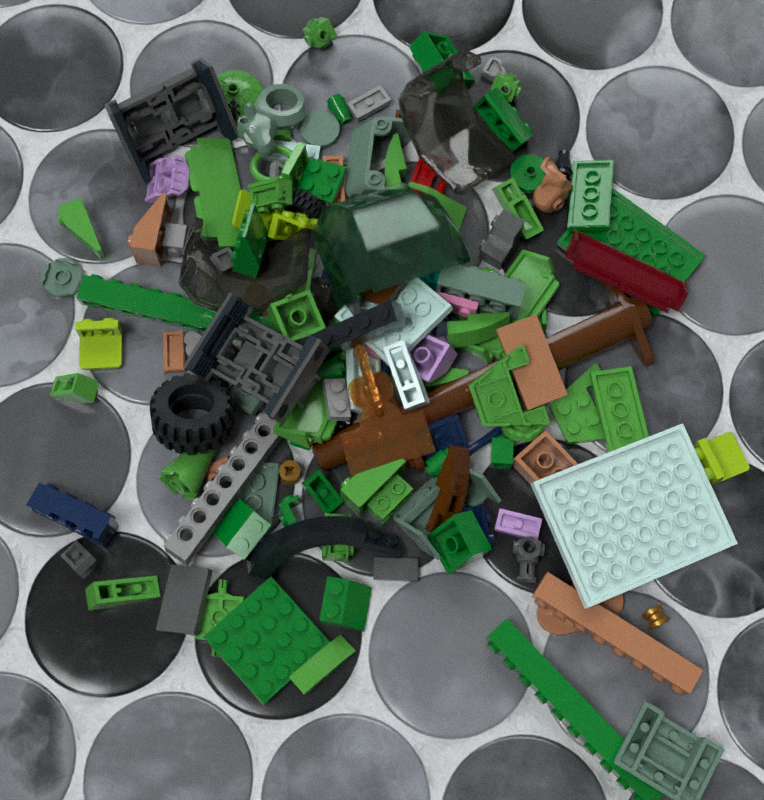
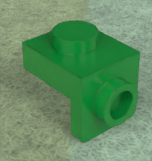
[278,495,301,527]

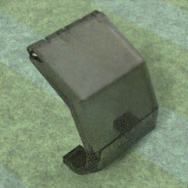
[398,51,515,196]
[178,217,311,313]

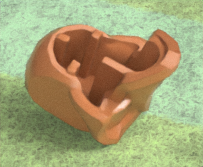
[533,157,573,213]

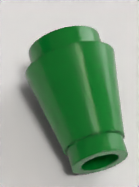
[326,94,352,125]

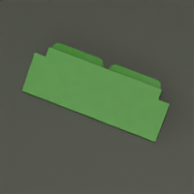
[185,138,241,252]
[461,249,560,364]
[273,358,347,449]

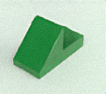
[302,469,344,514]

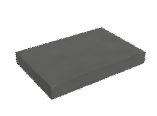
[156,565,213,636]

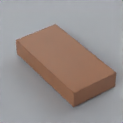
[163,331,186,374]

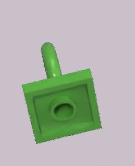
[250,142,308,194]

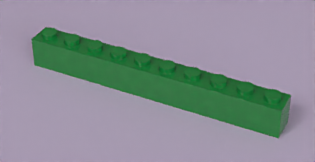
[77,274,276,342]
[486,618,664,800]

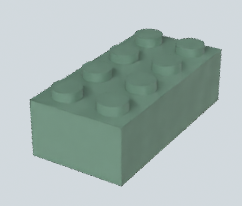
[435,260,527,320]

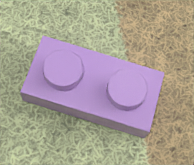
[494,508,542,540]

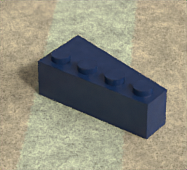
[26,482,119,548]

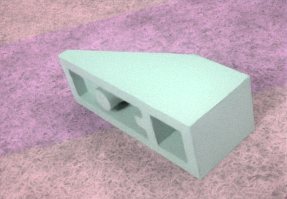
[383,340,430,411]

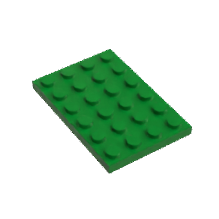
[557,188,706,318]

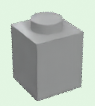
[162,223,189,257]

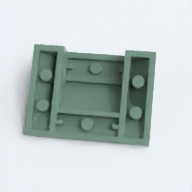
[612,701,725,800]

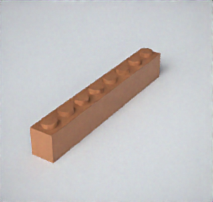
[531,572,704,696]

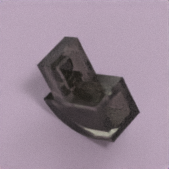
[311,276,340,324]

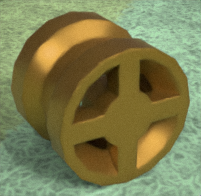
[279,460,302,485]
[641,604,670,631]

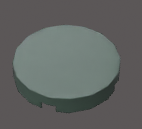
[300,110,340,149]
[41,258,83,298]

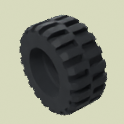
[150,373,234,455]

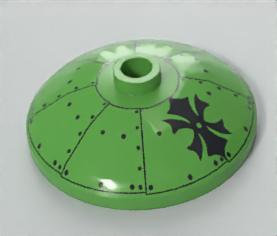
[205,70,263,124]

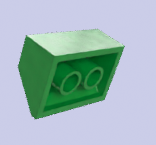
[409,31,475,95]
[474,87,533,154]

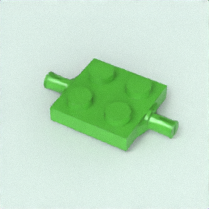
[195,579,245,657]

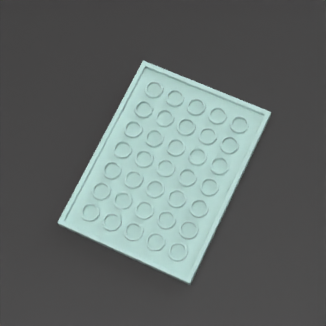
[531,423,738,609]

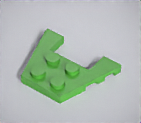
[468,344,550,427]
[548,363,604,445]

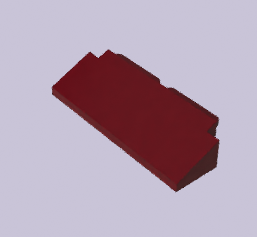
[565,229,689,313]

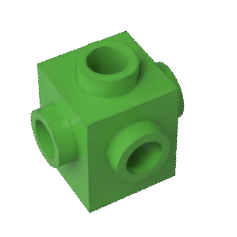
[302,17,337,49]
[490,72,522,102]

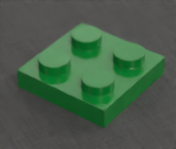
[297,157,348,206]

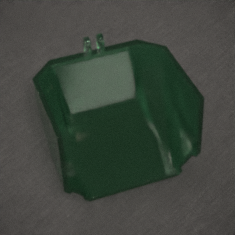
[312,183,471,309]

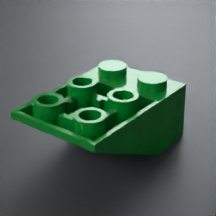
[230,203,268,278]

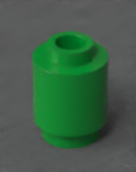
[316,356,346,383]
[424,448,449,478]

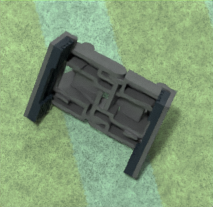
[104,58,238,184]
[183,293,330,425]

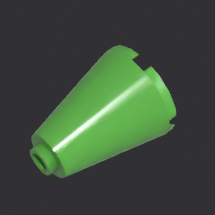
[159,449,215,501]

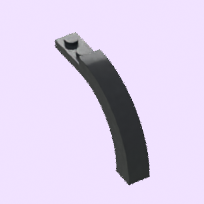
[247,516,402,580]

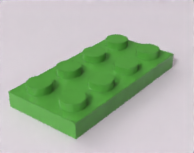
[589,366,649,453]

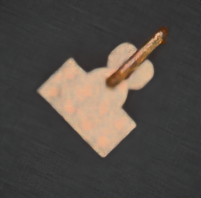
[339,344,435,477]

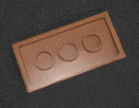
[495,314,568,410]

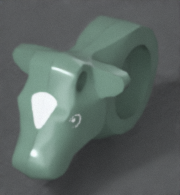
[237,84,307,158]

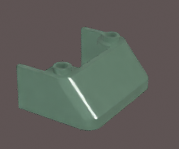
[345,116,413,206]
[393,469,501,560]

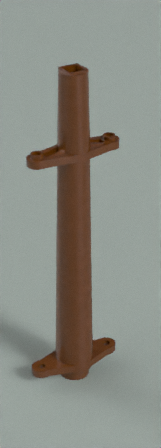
[312,282,655,472]

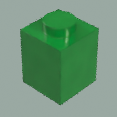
[490,435,514,470]

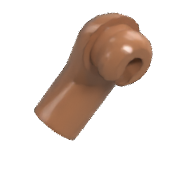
[206,456,229,482]

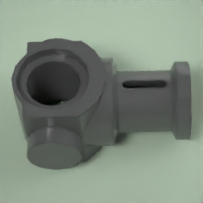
[512,536,545,583]

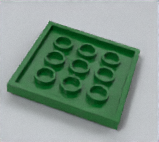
[203,577,330,705]

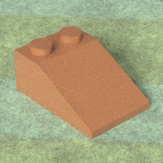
[128,193,172,267]

